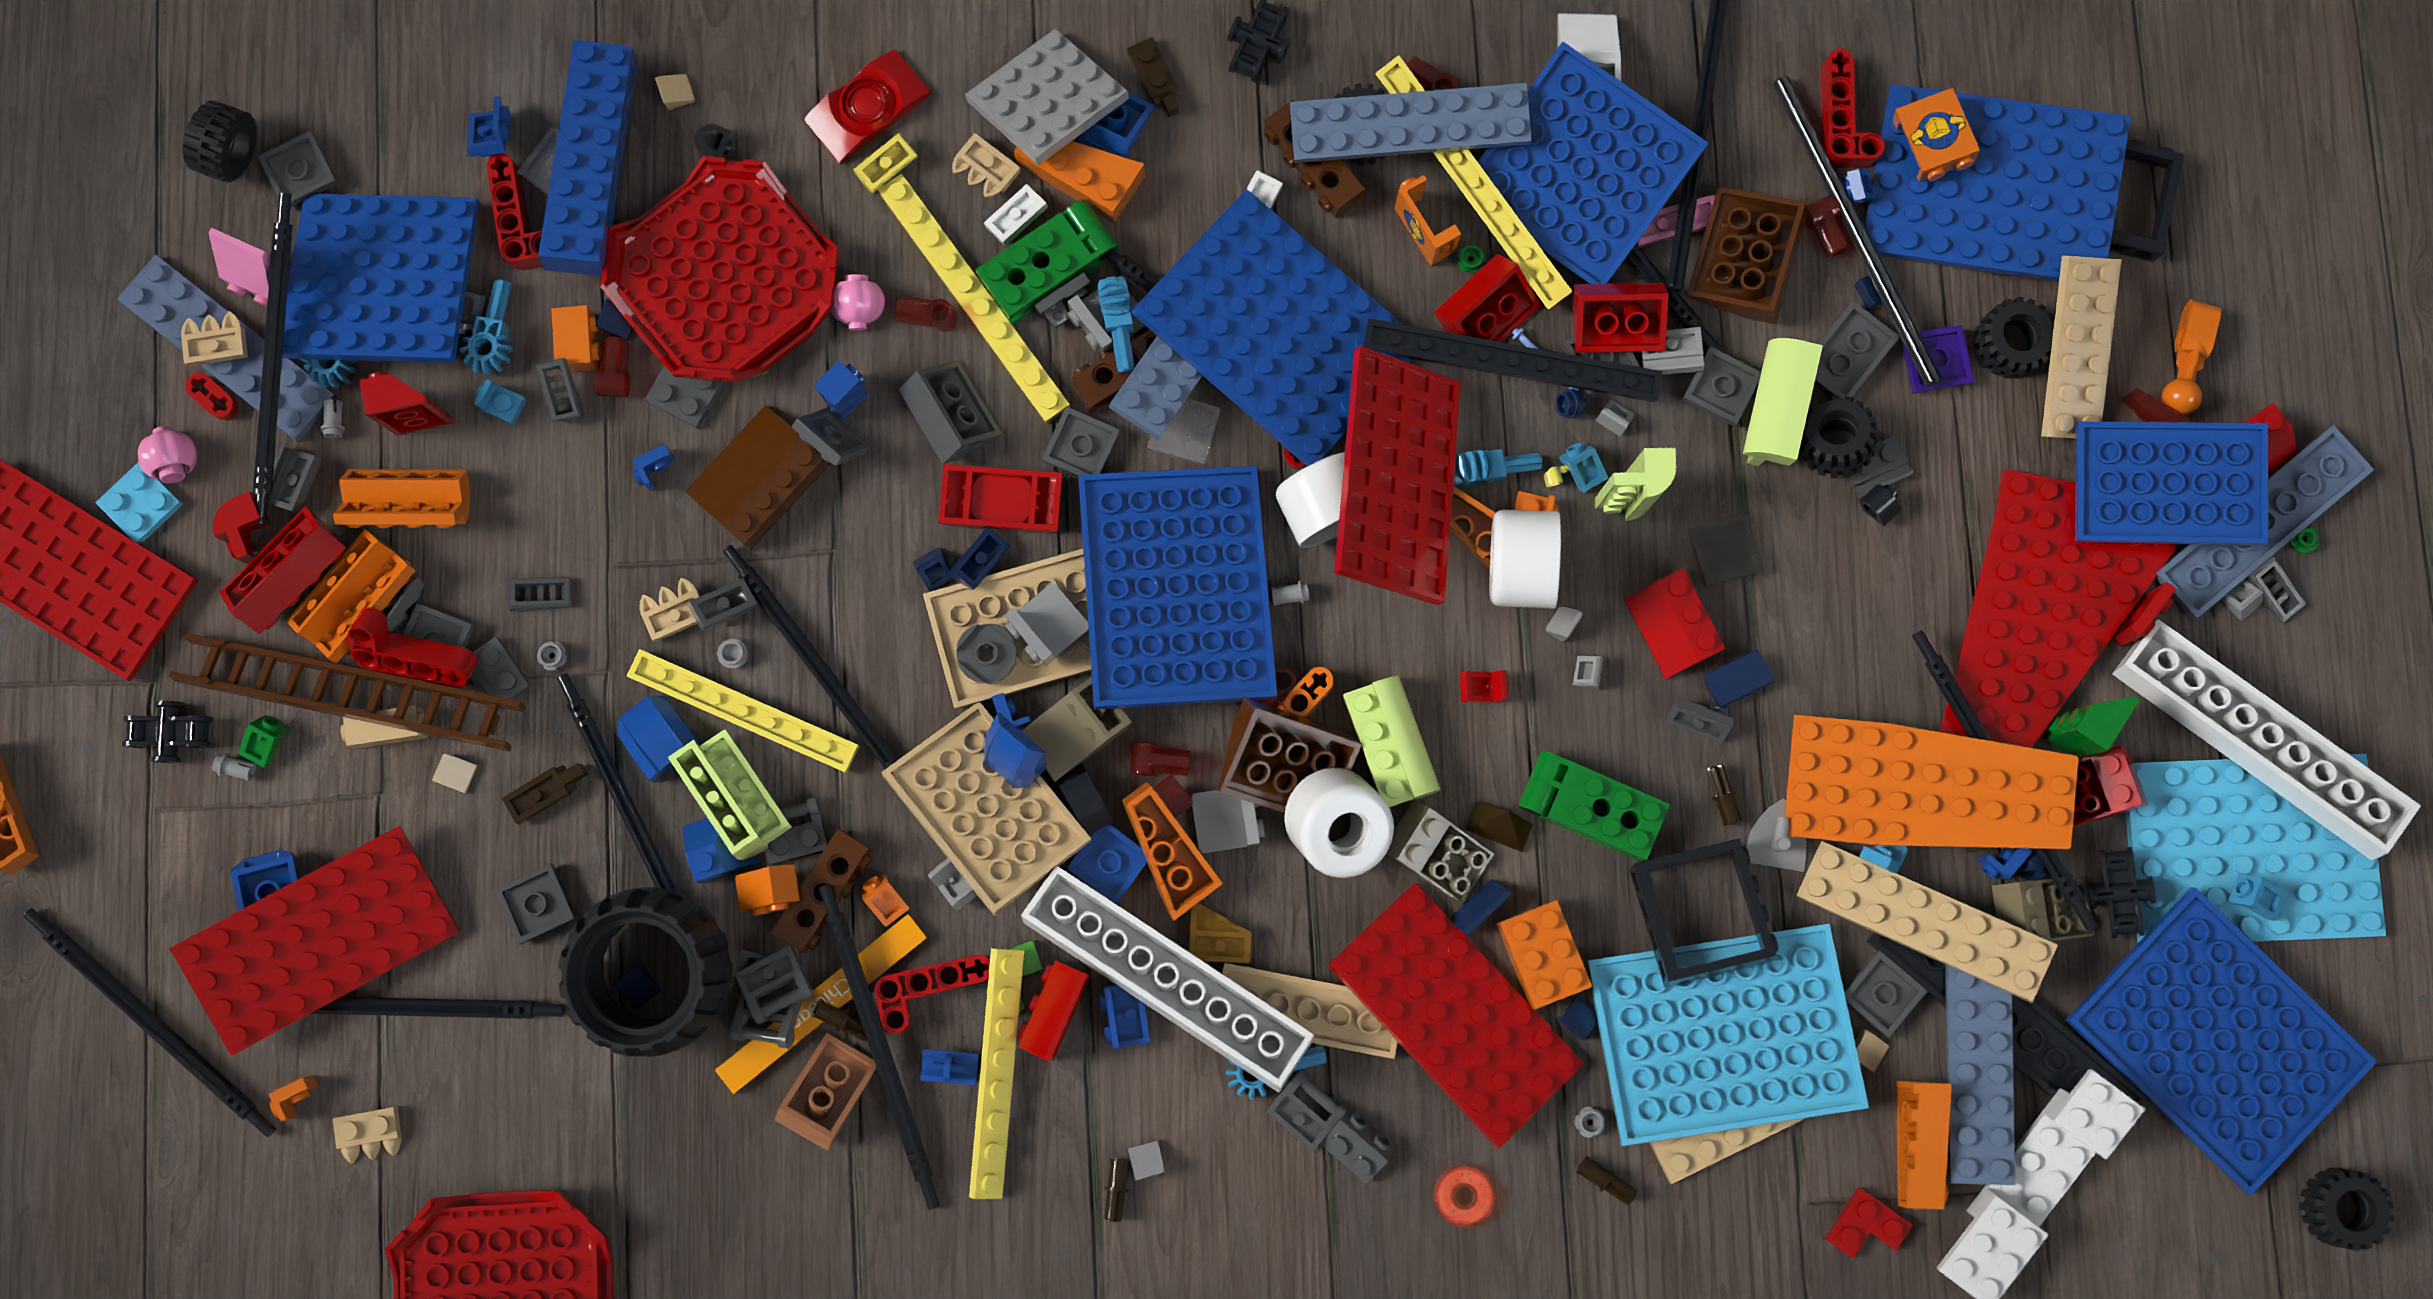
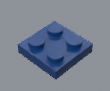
[1067,824,1147,904]

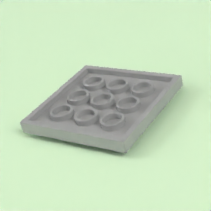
[965,29,1129,165]

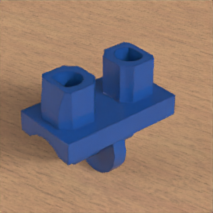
[920,1049,979,1085]

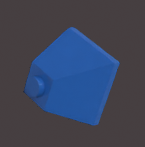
[682,818,760,884]

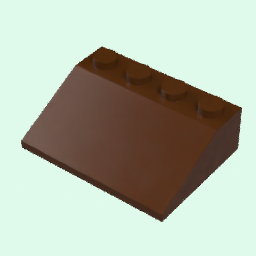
[1686,186,1807,324]
[685,405,831,551]
[1218,697,1362,813]

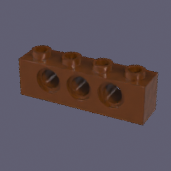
[1264,99,1365,219]
[1071,330,1157,414]
[771,829,873,953]

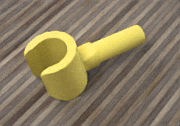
[1544,465,1570,487]

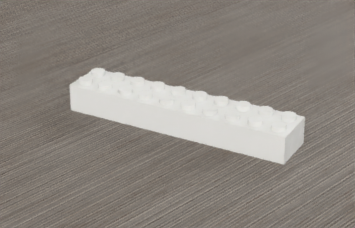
[2112,619,2421,861]
[1021,866,1314,1093]

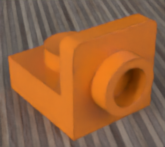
[1513,491,1559,511]
[860,873,910,928]
[269,1076,319,1122]

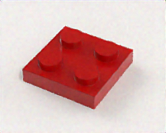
[2111,581,2176,647]

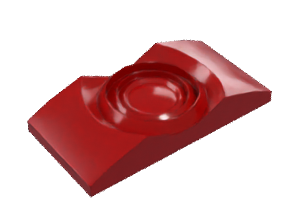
[804,49,931,165]
[938,464,1063,533]

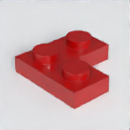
[1824,1187,1913,1258]

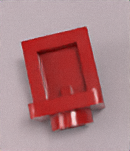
[1460,670,1509,703]

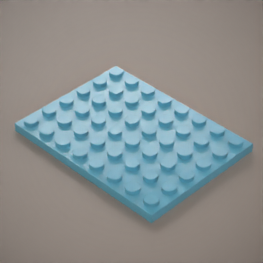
[2125,754,2386,943]
[1587,924,1869,1147]

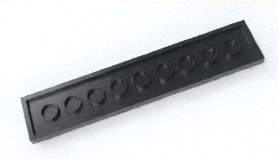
[1866,932,2148,1107]

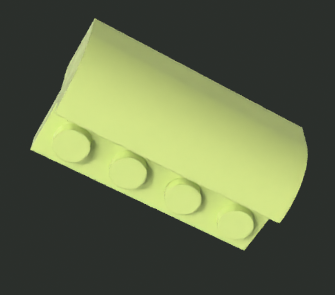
[1743,338,1823,466]
[1595,448,1676,521]
[1343,676,1441,808]
[668,729,792,860]

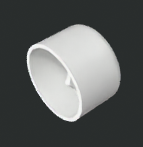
[1276,452,1345,548]
[1489,510,1561,609]
[1285,768,1394,878]

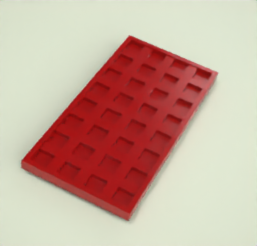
[1334,346,1461,606]
[0,459,199,681]
[169,825,460,1056]
[1327,882,1584,1149]

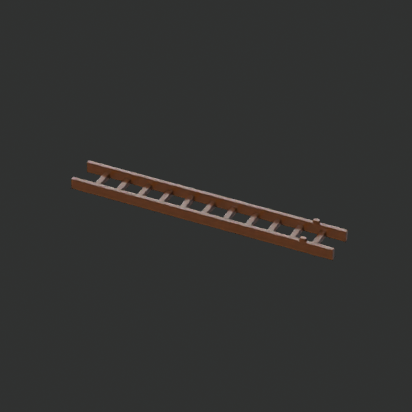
[169,633,526,752]

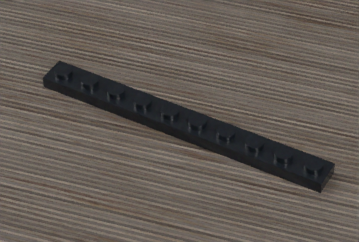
[1363,319,1662,402]

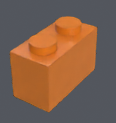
[551,305,601,372]
[735,864,800,916]

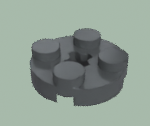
[956,623,1018,685]

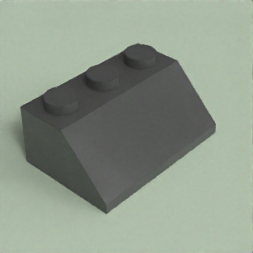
[898,360,1002,464]

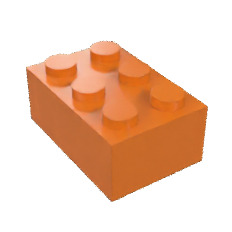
[1496,900,1592,1009]

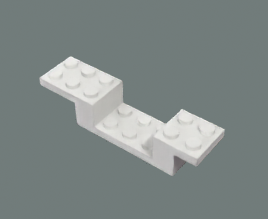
[1937,1069,2145,1299]

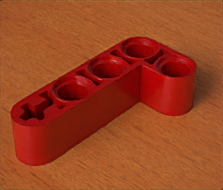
[1821,48,1885,168]
[486,153,543,270]
[348,607,478,688]
[875,955,990,1034]

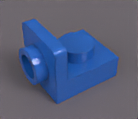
[1840,169,1875,205]
[632,444,676,491]
[992,693,1033,731]
[1977,848,2033,880]

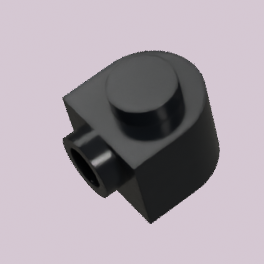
[694,124,733,157]
[1859,484,1902,526]

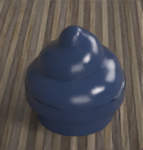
[1555,389,1587,419]
[2018,848,2048,881]

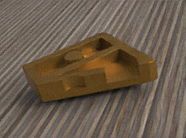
[1189,903,1251,963]

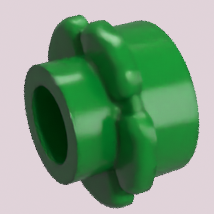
[1456,245,1486,273]
[2288,527,2319,554]

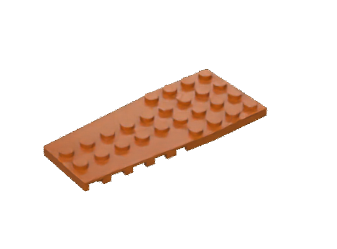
[1785,715,2078,849]

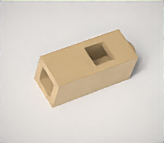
[340,705,428,749]

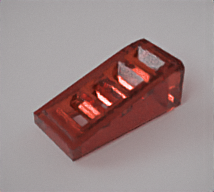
[2122,388,2190,422]

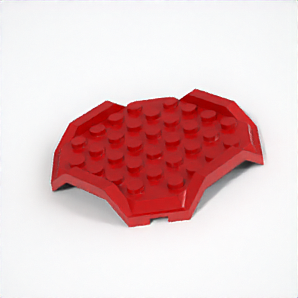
[600,156,839,383]
[385,1190,615,1299]

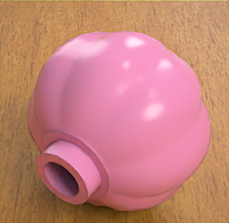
[831,274,885,331]
[137,426,197,483]

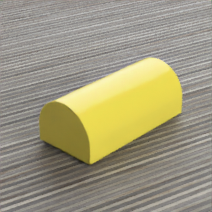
[854,133,918,194]

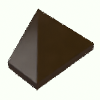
[1465,802,1533,853]

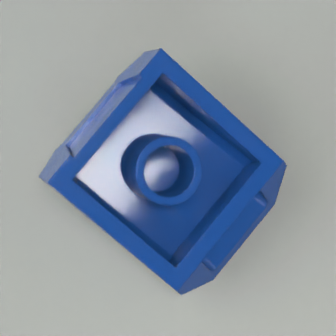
[1076,91,1155,158]
[617,695,702,783]
[984,712,1046,788]
[230,849,301,911]

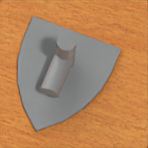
[1746,798,1806,872]

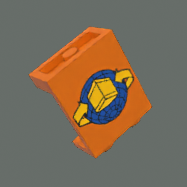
[1892,88,1980,182]
[1394,175,1461,266]

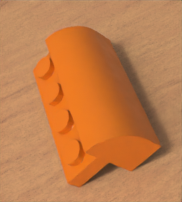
[333,469,471,528]
[286,529,416,664]

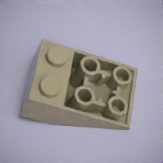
[1022,677,1132,782]
[1386,801,1494,905]
[1992,875,2095,941]

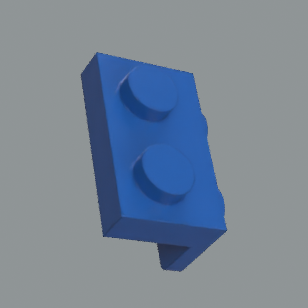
[467,96,512,157]
[1099,985,1151,1049]

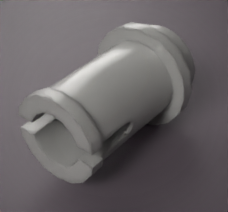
[320,399,345,439]
[1271,580,1310,606]
[212,753,256,782]

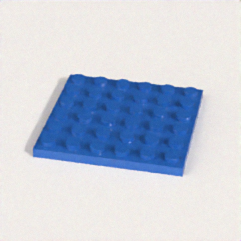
[1458,42,1709,284]
[282,194,480,363]

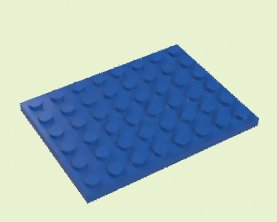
[1865,84,2131,282]
[1131,188,1411,466]
[1078,466,1277,710]
[2065,887,2377,1196]

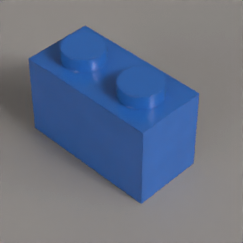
[814,360,869,420]

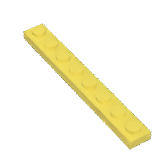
[627,649,859,773]
[969,948,1024,1199]

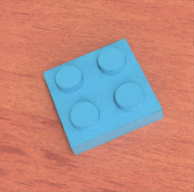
[95,462,184,544]

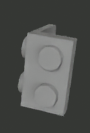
[1067,289,1147,354]
[1004,584,1088,666]
[1191,790,1265,853]

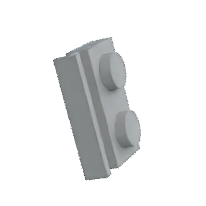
[1642,327,1704,375]

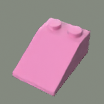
[209,228,290,307]

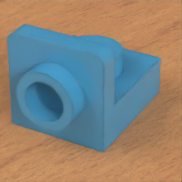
[474,379,527,426]
[1559,443,1608,493]
[1859,845,1909,874]
[2228,874,2287,921]

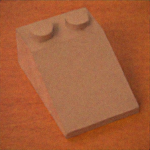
[775,1033,877,1151]

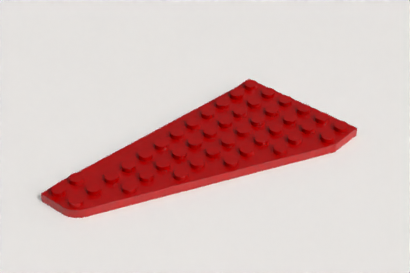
[1939,469,2177,748]

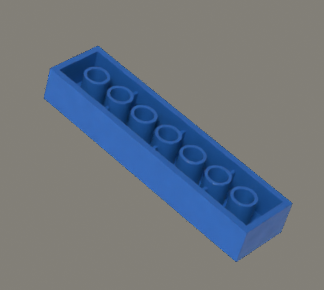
[538,40,637,276]

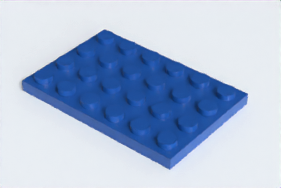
[2075,422,2268,545]

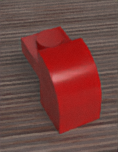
[213,491,271,564]

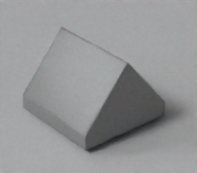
[1596,399,1635,437]
[1573,656,1604,690]

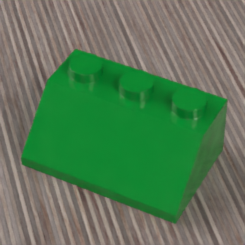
[2044,696,2140,759]

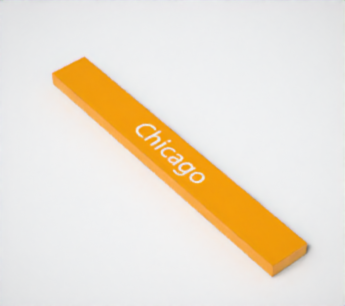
[715,914,928,1094]

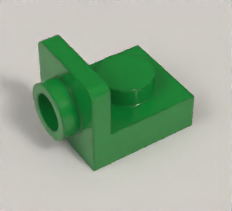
[238,715,290,768]

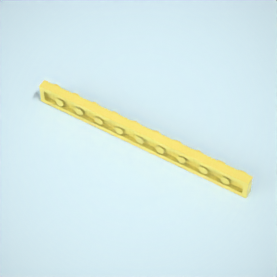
[1375,55,1573,310]
[878,173,1070,424]

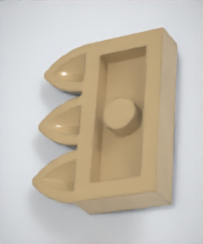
[952,133,1021,197]
[181,311,248,367]
[640,578,701,642]
[332,1106,402,1164]

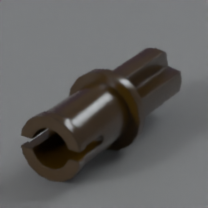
[1707,764,1742,826]
[812,999,867,1041]
[1576,1156,1637,1205]
[1104,1158,1130,1222]

